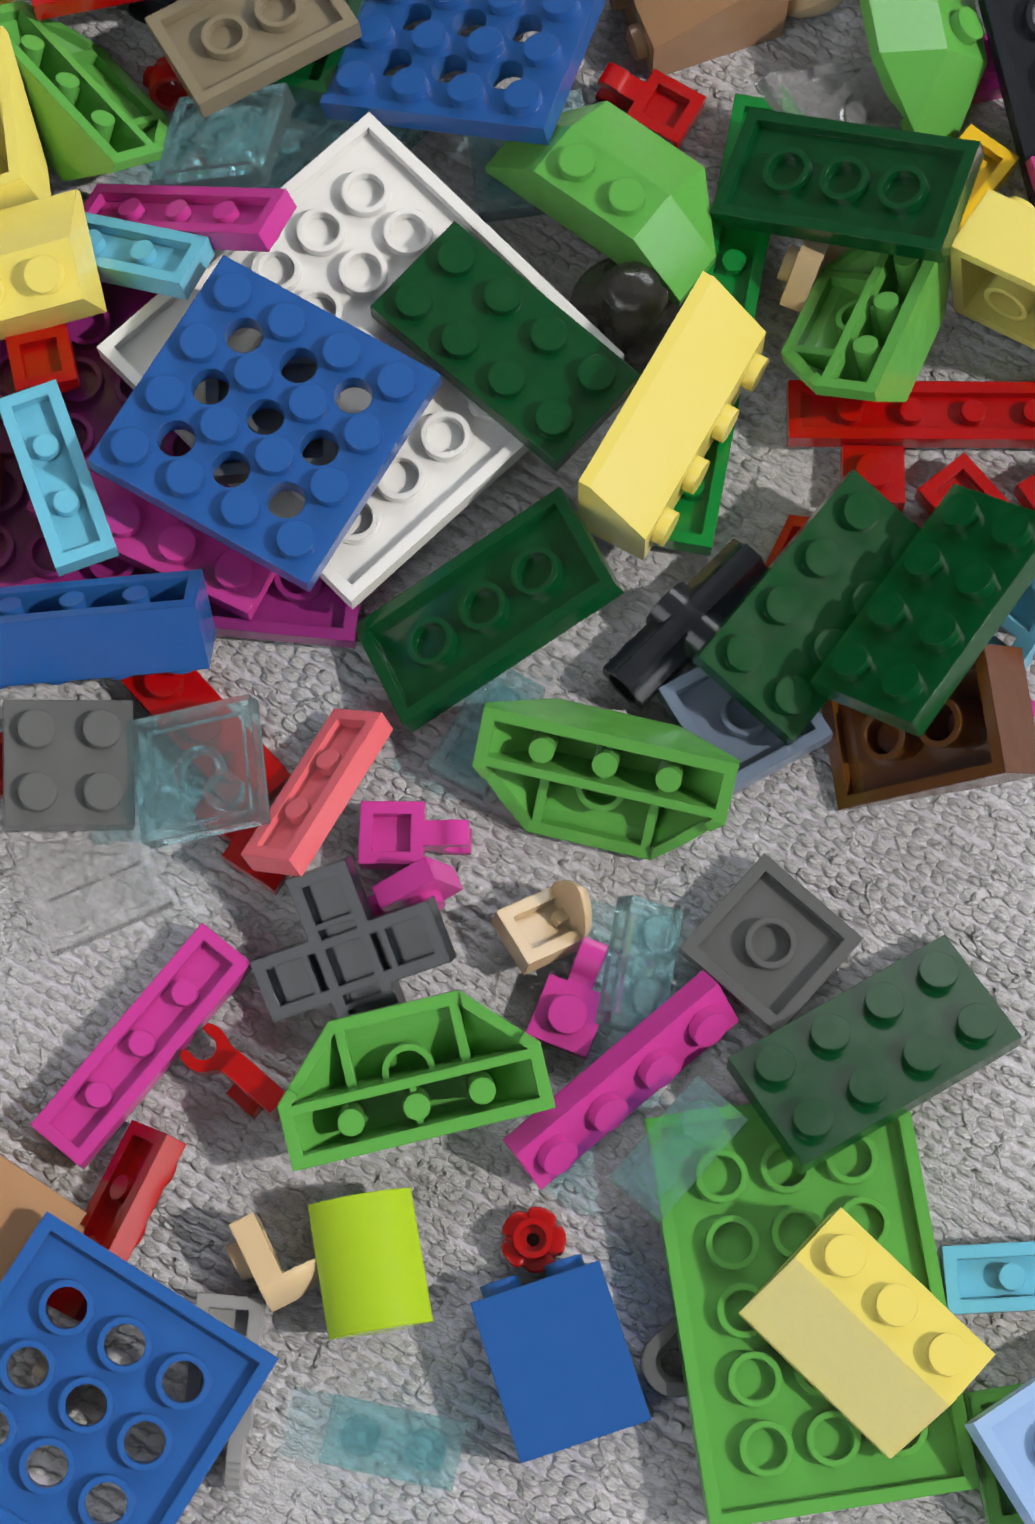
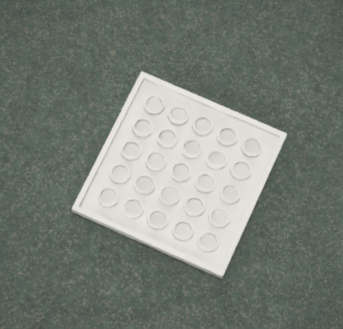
[97,112,624,610]

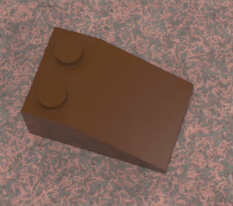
[822,644,1035,810]

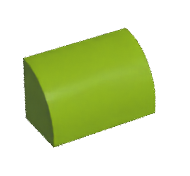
[307,1187,433,1340]

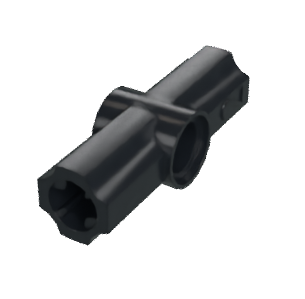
[603,538,767,709]

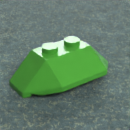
[0,0,169,181]
[859,0,988,138]
[485,100,716,306]
[781,236,956,402]
[472,698,740,860]
[277,989,556,1172]

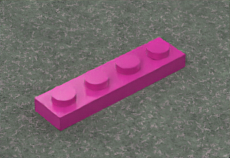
[83,184,297,252]
[26,471,276,621]
[30,923,252,1169]
[502,970,739,1190]

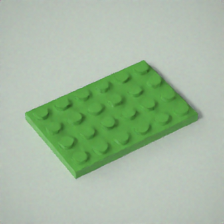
[643,1104,980,1524]

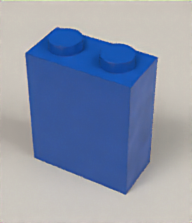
[470,1254,651,1464]

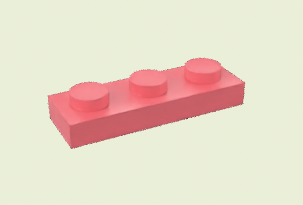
[241,708,393,877]

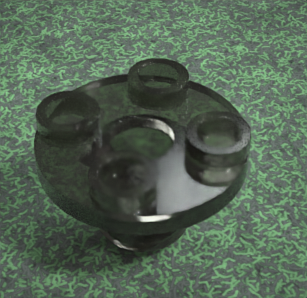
[570,257,688,375]

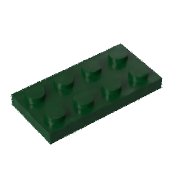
[709,107,984,264]
[370,221,641,472]
[691,469,920,745]
[810,484,1035,738]
[356,486,624,732]
[726,934,1022,1175]

